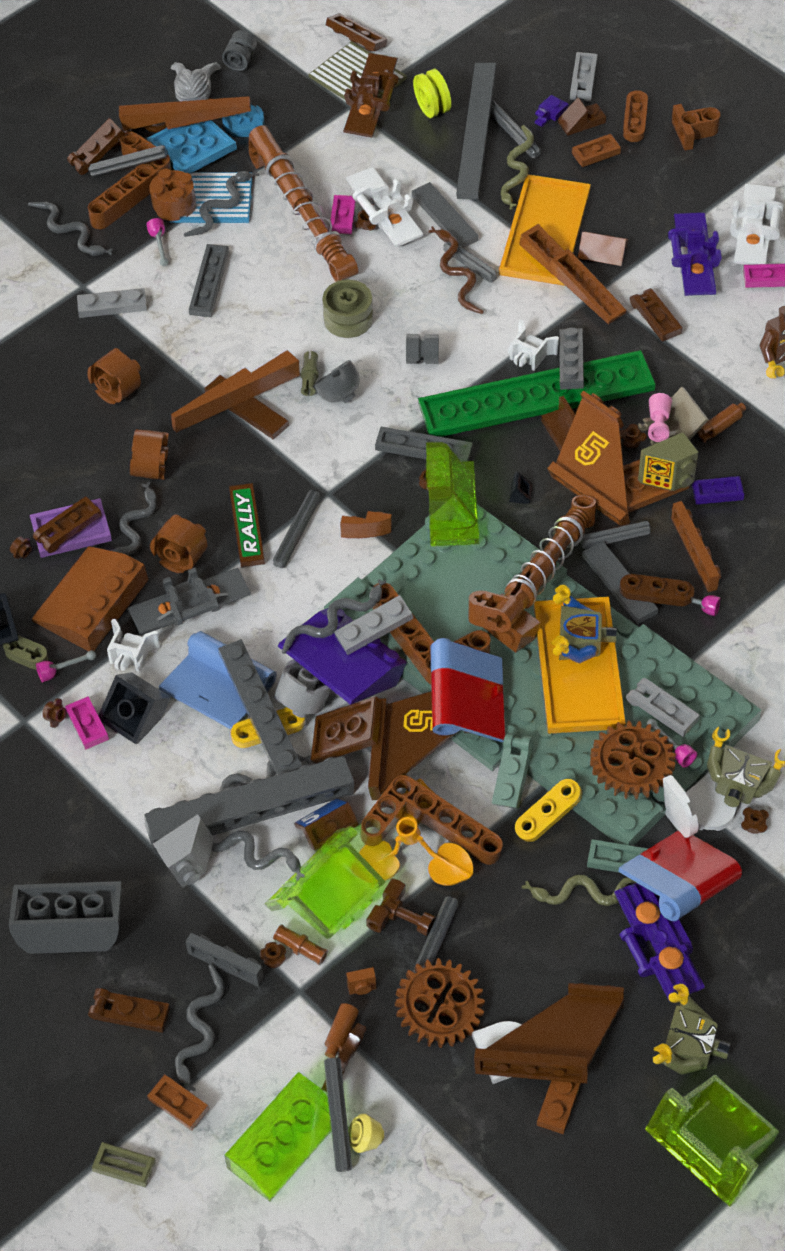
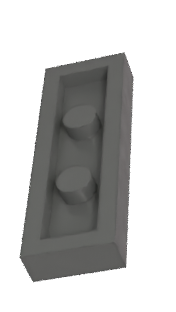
[186,933,264,987]

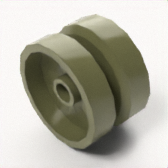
[322,279,373,338]

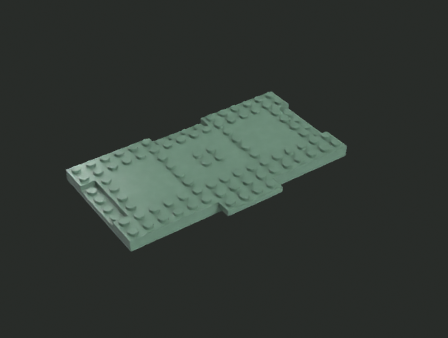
[324,490,761,846]

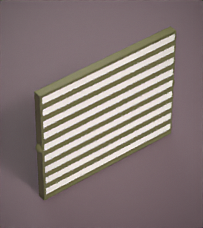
[309,41,407,100]

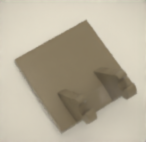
[638,387,709,445]

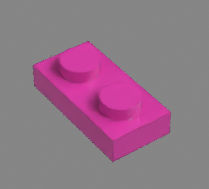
[330,195,356,234]
[743,264,785,288]
[65,696,109,750]

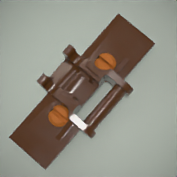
[343,53,399,138]

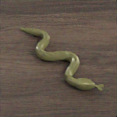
[501,125,534,210]
[522,875,659,906]

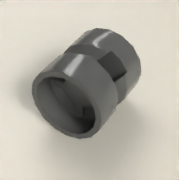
[222,30,257,71]
[406,334,439,364]

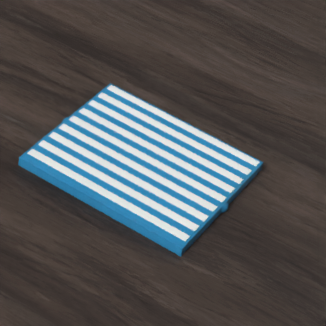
[170,172,252,223]

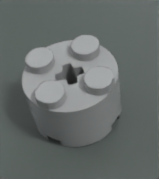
[274,659,331,718]

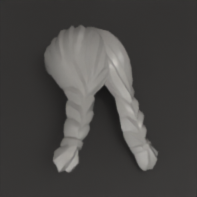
[171,62,222,101]

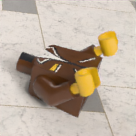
[759,306,785,379]

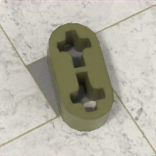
[3,636,48,670]

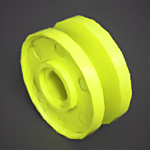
[413,69,451,118]

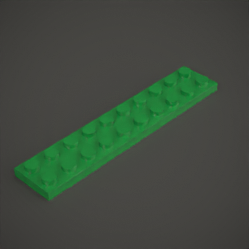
[418,350,655,437]

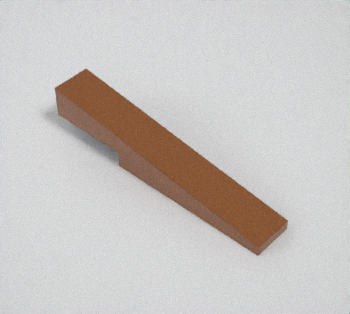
[119,96,251,131]
[519,224,627,324]
[171,350,300,433]

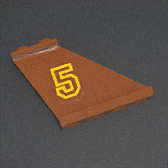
[547,391,631,526]

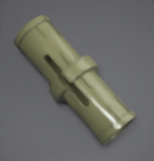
[300,351,319,396]

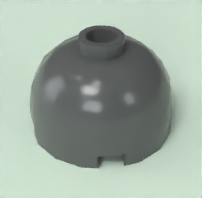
[313,360,360,403]

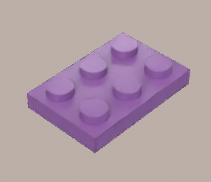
[30,498,112,558]

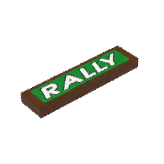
[229,483,265,568]

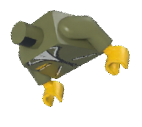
[707,727,785,807]
[653,984,731,1075]

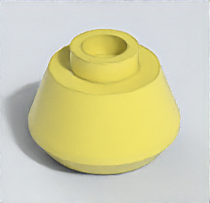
[348,1113,384,1153]

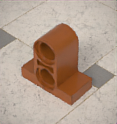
[672,104,720,150]

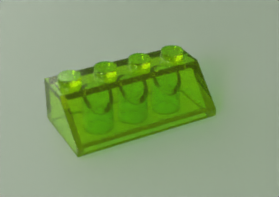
[224,1072,331,1202]

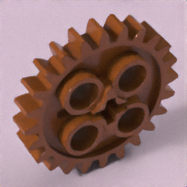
[590,721,676,799]
[395,958,485,1048]

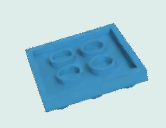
[147,120,237,174]

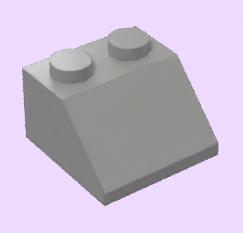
[153,814,214,888]

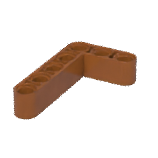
[88,132,171,230]
[372,583,491,685]
[360,775,503,865]

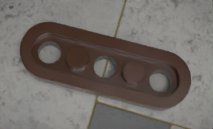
[619,574,694,606]

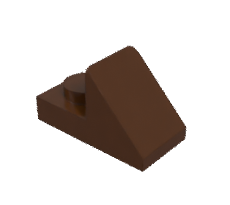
[558,98,606,136]

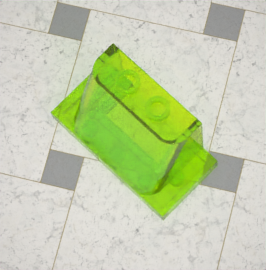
[426,442,479,546]
[264,826,386,939]
[645,1075,779,1207]

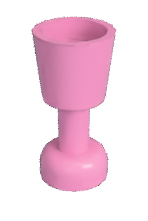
[648,393,672,442]

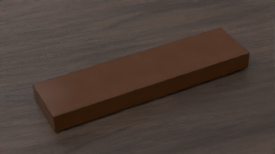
[204,375,289,440]

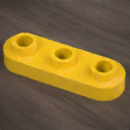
[231,707,305,748]
[515,779,582,842]

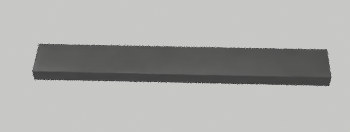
[456,63,497,199]

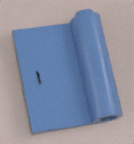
[159,631,277,729]

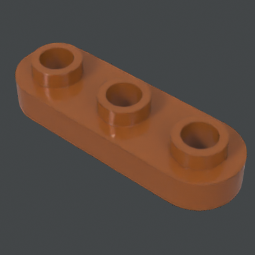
[623,91,648,142]

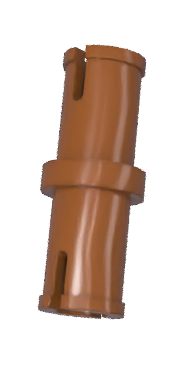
[273,924,328,965]

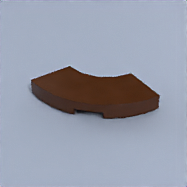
[321,1023,367,1092]

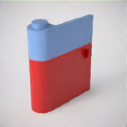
[430,638,505,742]
[619,830,742,921]

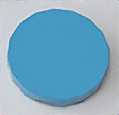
[222,105,265,137]

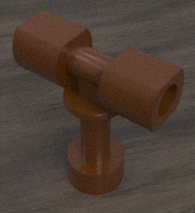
[366,878,436,936]

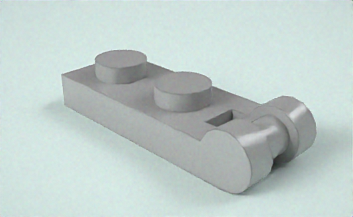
[570,52,598,102]
[626,678,700,737]

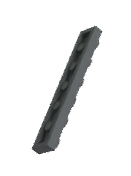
[218,639,302,774]

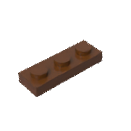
[325,13,388,51]

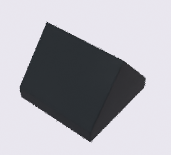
[509,471,532,504]

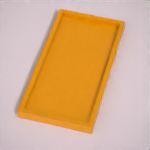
[499,174,591,286]
[534,597,626,734]

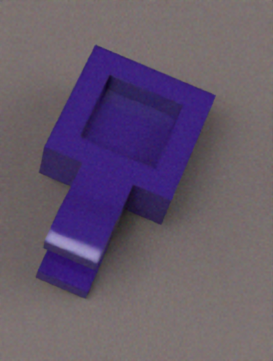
[535,95,568,127]

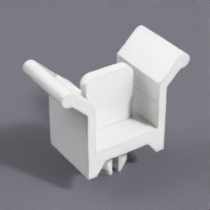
[508,320,559,371]
[107,619,160,671]

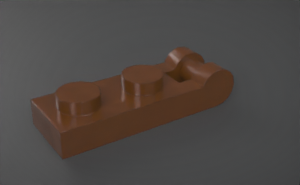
[67,118,125,175]
[630,288,683,342]
[33,496,102,553]
[88,988,170,1033]

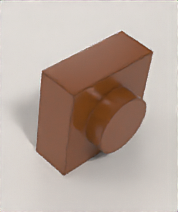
[346,967,376,995]

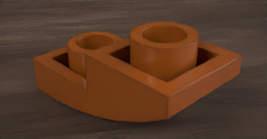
[340,511,392,539]

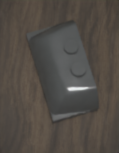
[9,881,122,954]

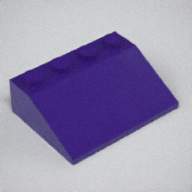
[278,608,407,705]

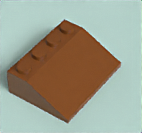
[32,546,149,651]

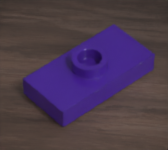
[692,476,744,504]

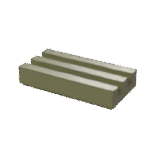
[92,1142,156,1188]

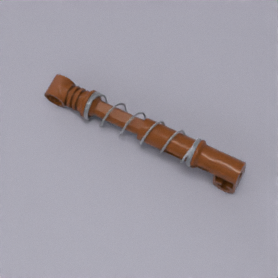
[249,125,359,282]
[468,495,596,632]

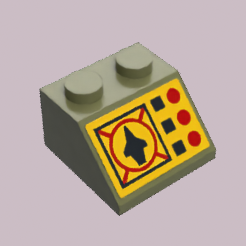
[638,432,698,491]

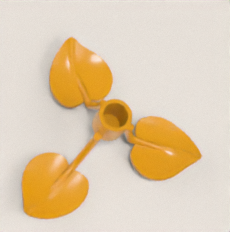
[351,778,473,886]

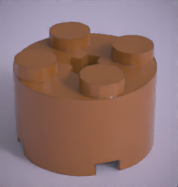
[150,169,196,221]
[87,348,141,404]
[130,429,169,480]
[150,515,207,573]

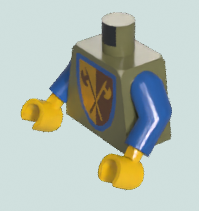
[551,585,617,663]

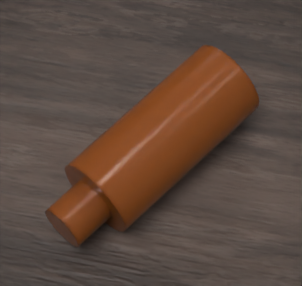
[707,403,746,438]
[324,1003,359,1058]

